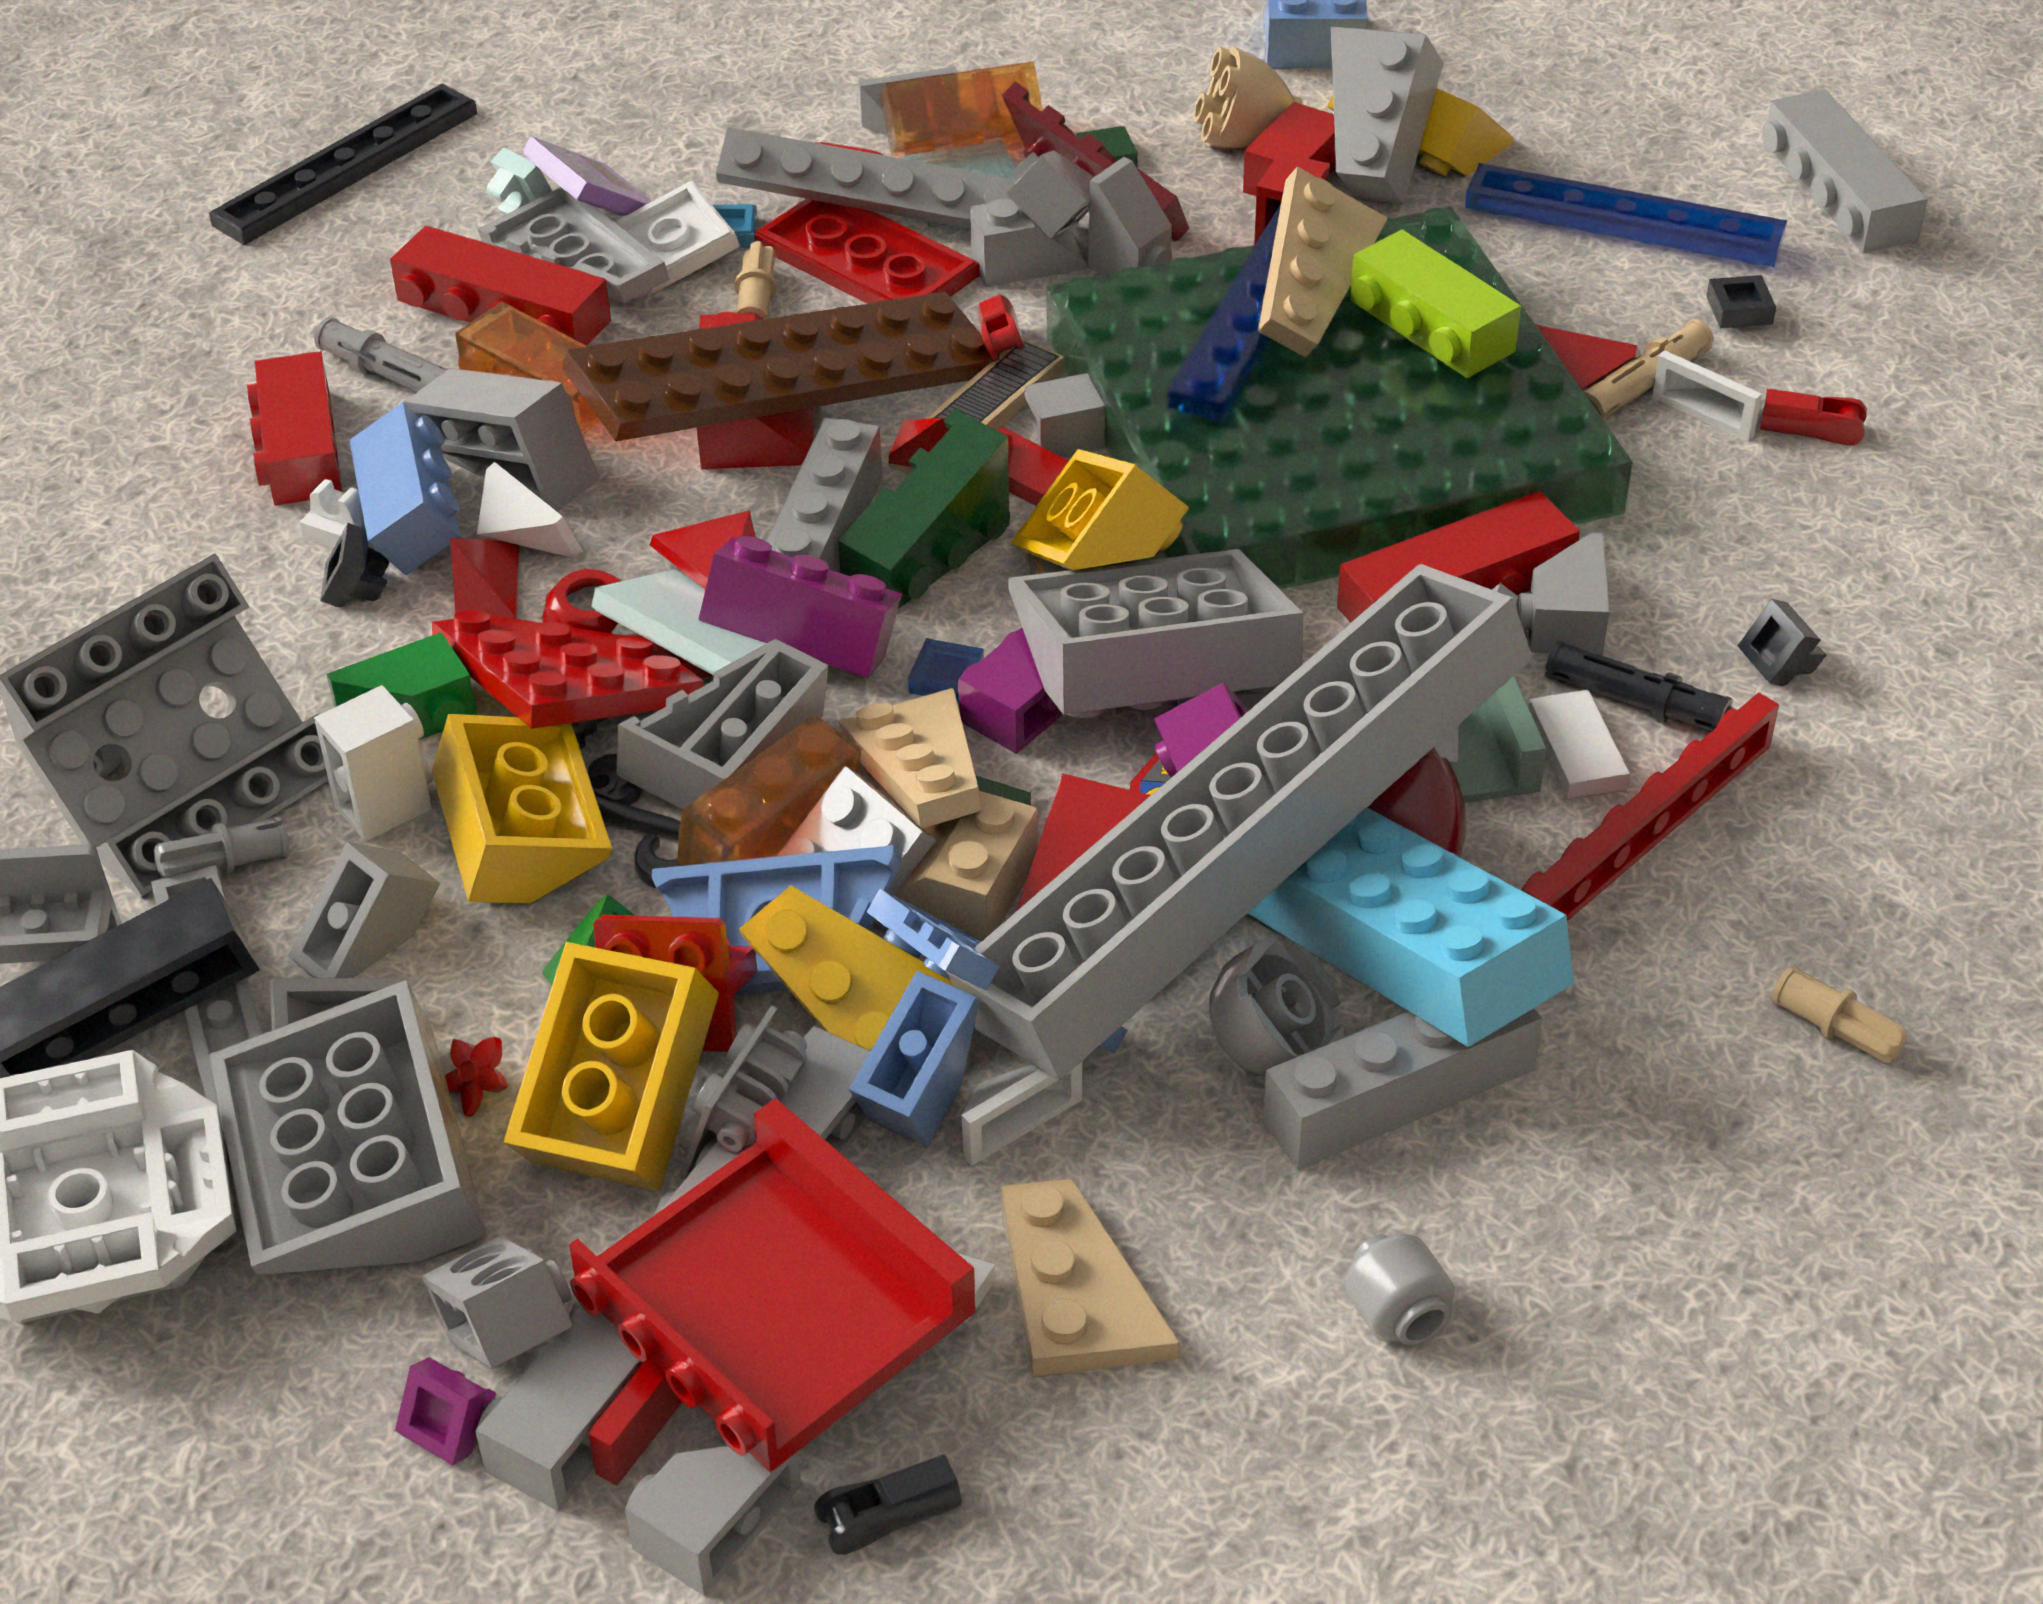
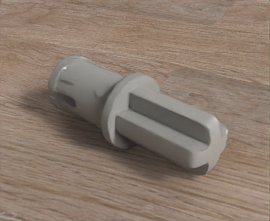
[154,816,289,878]

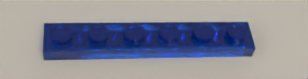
[1465,163,1788,267]
[1167,204,1281,421]

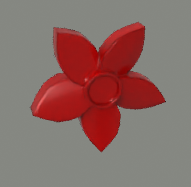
[445,1036,509,1117]

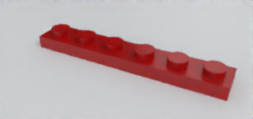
[1521,692,1779,921]

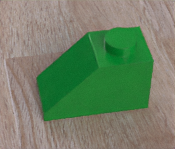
[326,632,477,739]

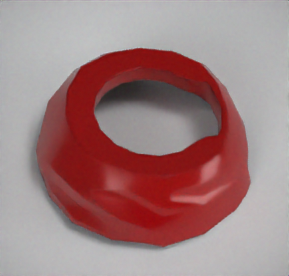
[541,569,622,634]

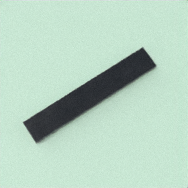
[209,83,477,245]

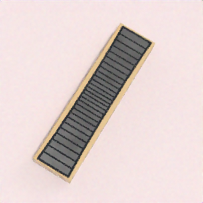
[888,339,1064,475]

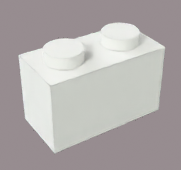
[314,685,433,842]

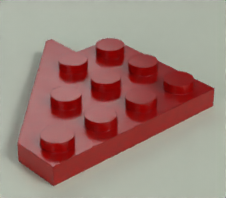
[432,610,714,729]

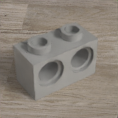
[422,1236,573,1369]

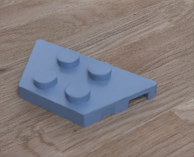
[652,845,902,995]

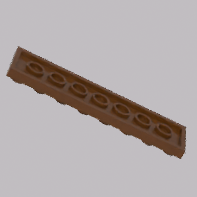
[562,292,993,442]

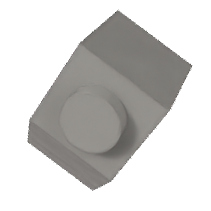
[1006,150,1094,239]
[1088,157,1173,291]
[970,199,1087,287]
[1518,533,1609,655]
[288,842,441,978]
[625,1446,801,1596]

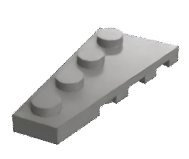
[478,187,670,303]

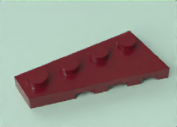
[1002,81,1190,241]

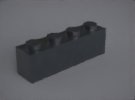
[0,878,260,1078]

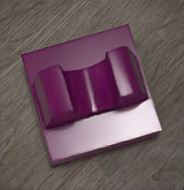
[395,1357,496,1465]

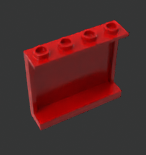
[569,1098,976,1473]

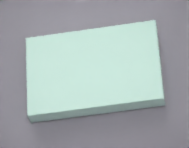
[591,569,767,675]

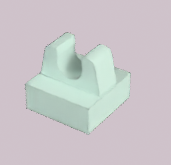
[487,147,553,215]

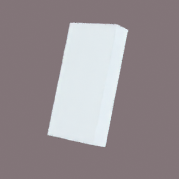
[1528,690,1630,799]

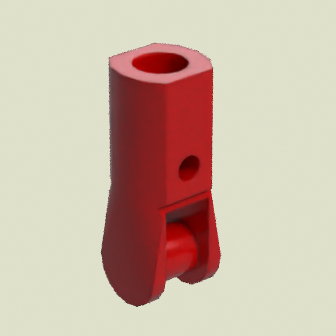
[977,294,1026,361]
[1760,388,1867,446]

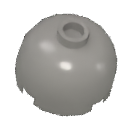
[1209,936,1344,1077]

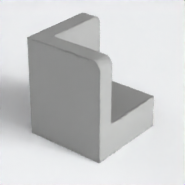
[1025,373,1105,457]

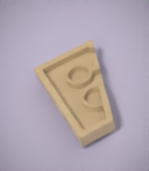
[1001,1178,1180,1377]

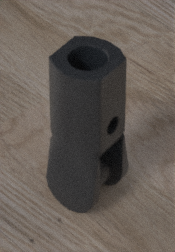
[814,1454,962,1555]

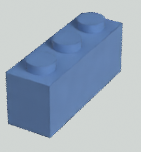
[349,402,461,576]

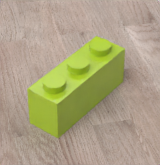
[1350,230,1521,378]

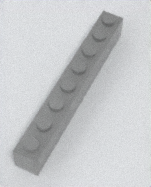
[476,1026,870,1511]

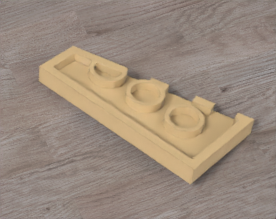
[1258,167,1388,357]
[838,688,982,829]

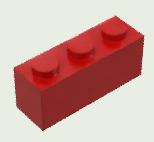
[247,351,343,506]

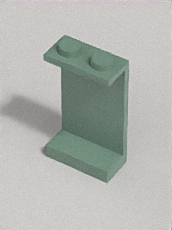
[1450,676,1547,803]

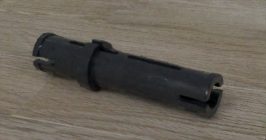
[1545,640,1733,733]

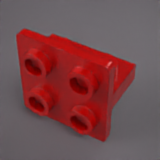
[593,915,758,1052]

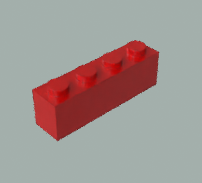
[390,225,612,352]
[1337,491,1580,623]

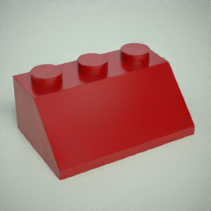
[697,312,814,469]

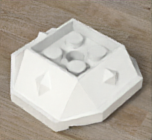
[0,1050,237,1323]

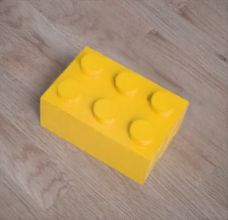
[503,942,719,1192]

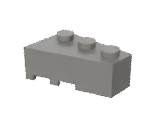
[1331,27,1444,204]
[404,368,600,512]
[616,639,828,831]

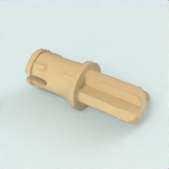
[734,241,777,319]
[1772,965,1908,1062]

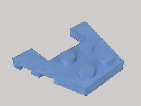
[867,889,1128,1053]

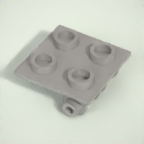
[679,1005,807,1179]

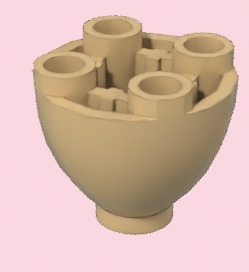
[1193,47,1303,150]

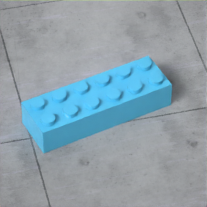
[1247,808,1574,1047]

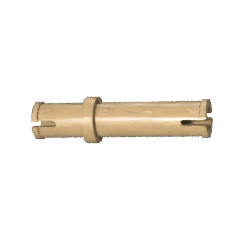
[1577,319,1714,425]

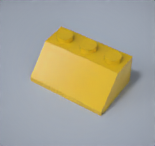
[1327,88,1514,177]
[1010,449,1189,571]
[432,714,612,903]

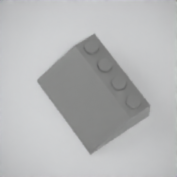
[1008,549,1304,718]
[209,980,487,1275]

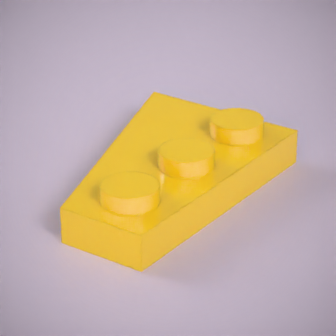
[739,885,954,1051]

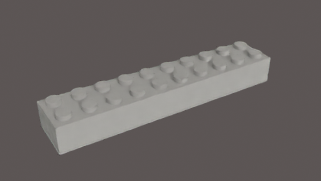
[947,564,1533,1080]

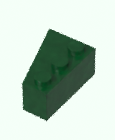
[838,409,1010,609]

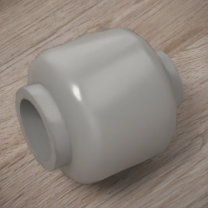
[1344,1234,1455,1346]

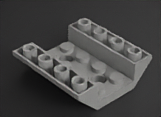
[0,553,329,898]

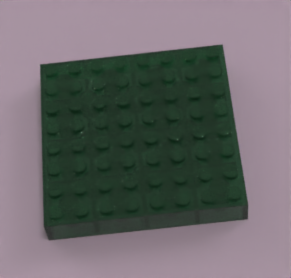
[1046,206,1633,590]

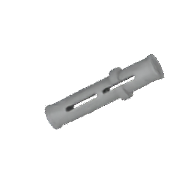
[314,317,447,392]

